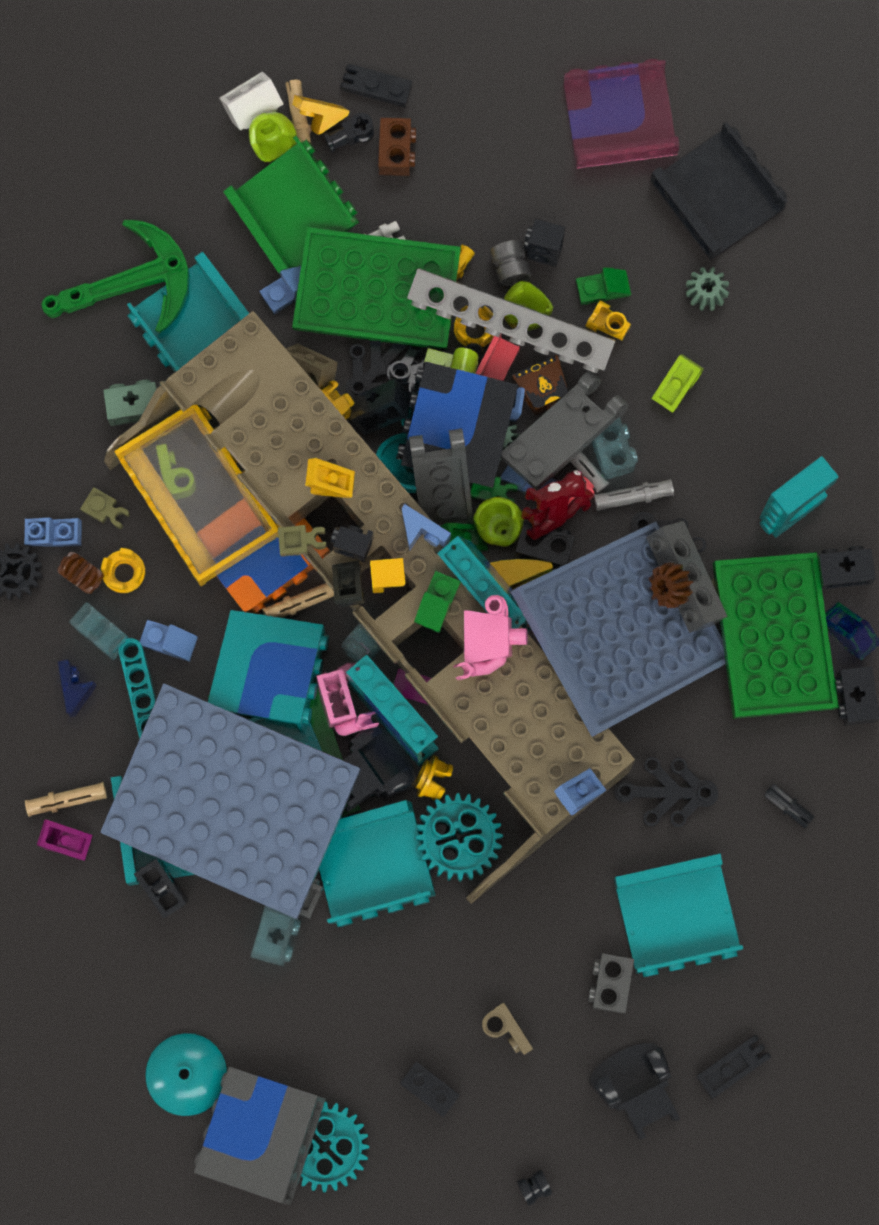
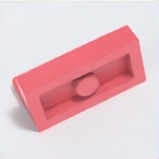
[475,333,520,381]

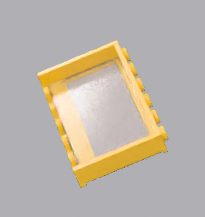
[114,405,279,586]

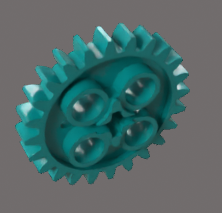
[415,793,503,882]
[301,1102,370,1192]

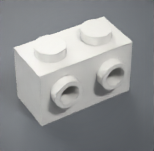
[220,72,283,131]

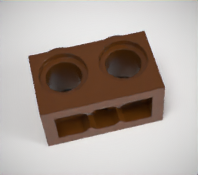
[378,118,416,176]

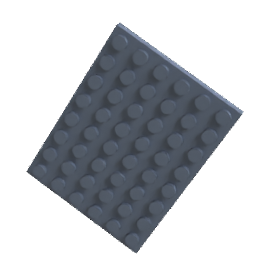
[511,522,726,737]
[100,683,361,919]

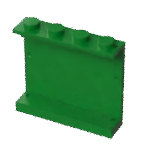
[223,136,359,274]

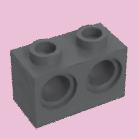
[588,953,634,1014]

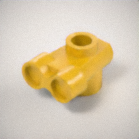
[585,300,631,340]

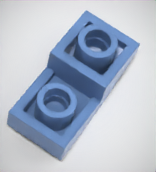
[24,517,82,547]

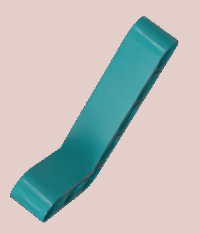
[119,638,156,739]

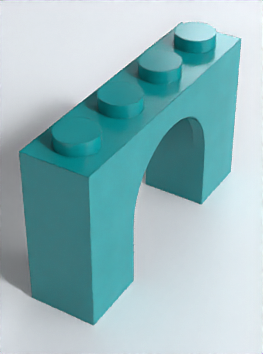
[759,456,839,538]

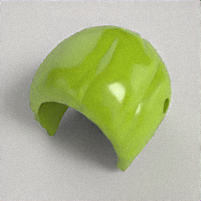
[249,112,297,162]
[504,281,553,331]
[473,497,524,547]

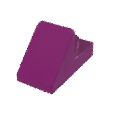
[37,819,93,861]

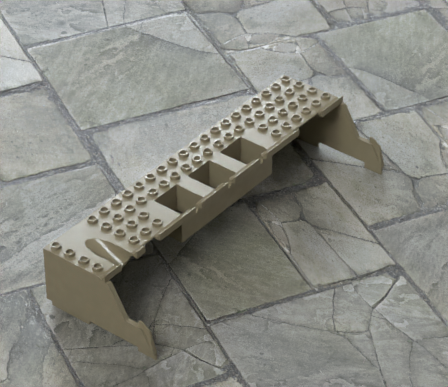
[104,311,635,904]

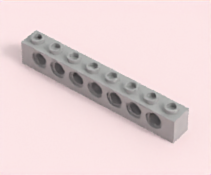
[407,268,615,373]

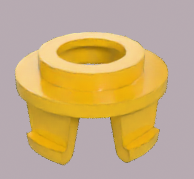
[454,305,494,347]
[320,380,354,419]
[101,548,145,593]
[415,755,453,801]

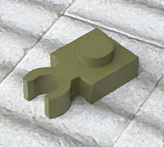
[80,487,130,529]
[278,525,327,556]

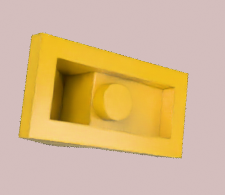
[292,95,349,135]
[305,458,355,498]

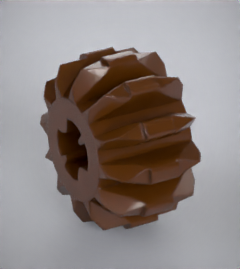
[57,552,104,594]
[648,562,693,609]

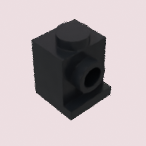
[330,525,374,563]

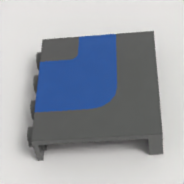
[194,1067,326,1205]

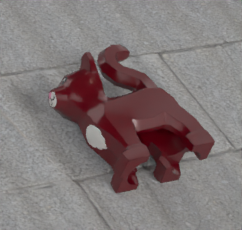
[521,470,593,540]

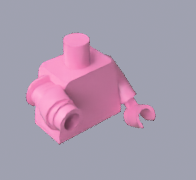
[454,595,528,680]
[317,662,379,736]

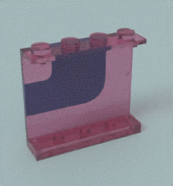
[564,59,679,169]

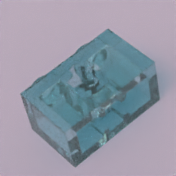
[251,905,301,967]

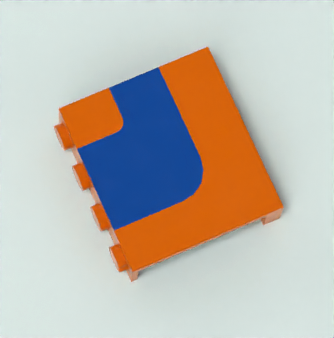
[196,499,330,614]

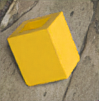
[370,558,405,593]

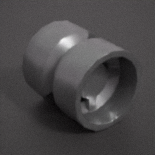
[490,240,531,287]

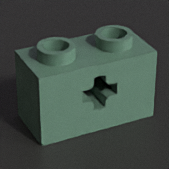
[103,380,157,426]

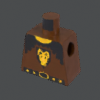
[512,355,568,415]

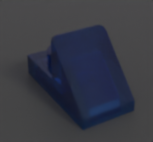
[58,660,97,717]

